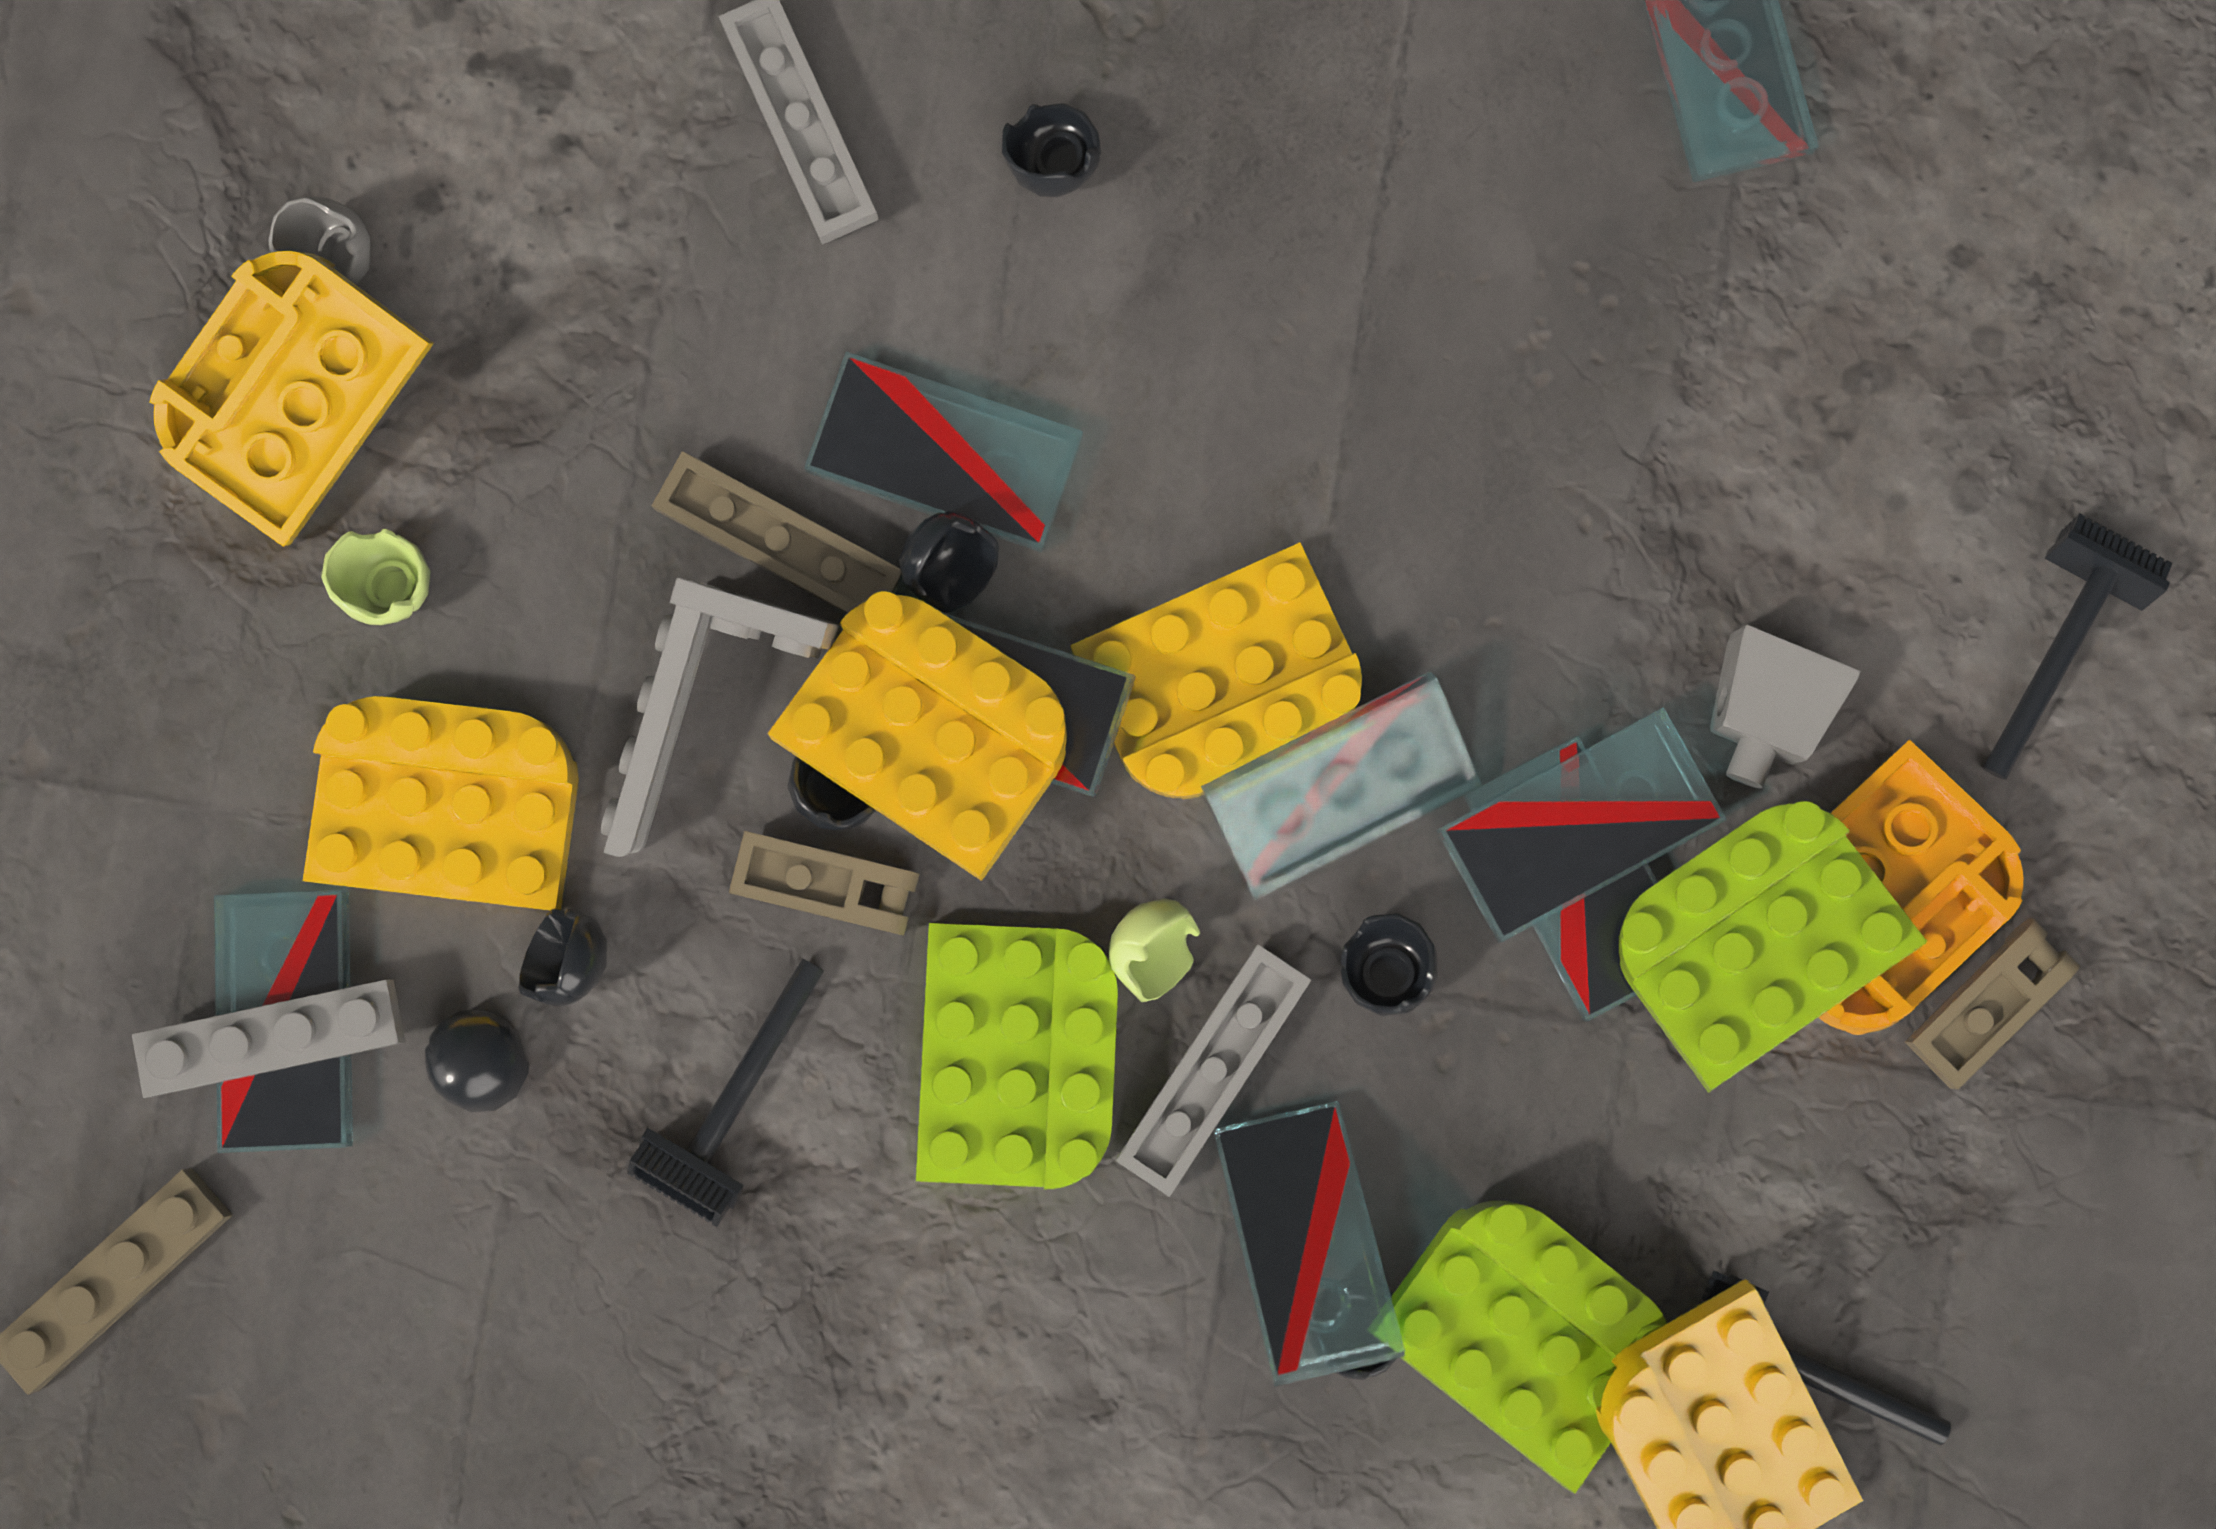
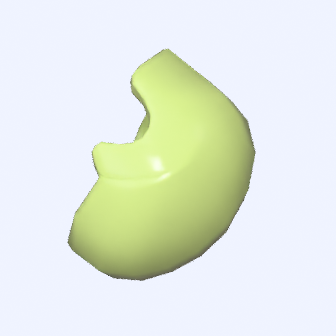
[321,529,431,625]
[1108,899,1200,1002]

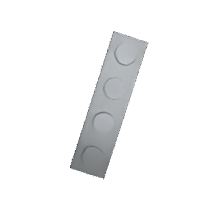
[718,0,879,245]
[1115,944,1311,1197]
[132,980,406,1098]

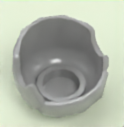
[268,196,371,284]

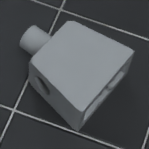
[1710,625,1861,788]

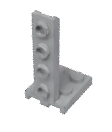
[601,578,843,857]

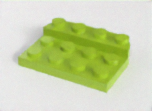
[1619,801,1927,1093]
[916,923,1118,1189]
[1367,1200,1667,1494]

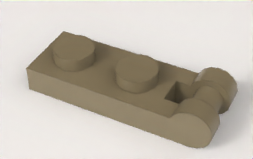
[728,831,920,936]
[1905,918,2080,1090]

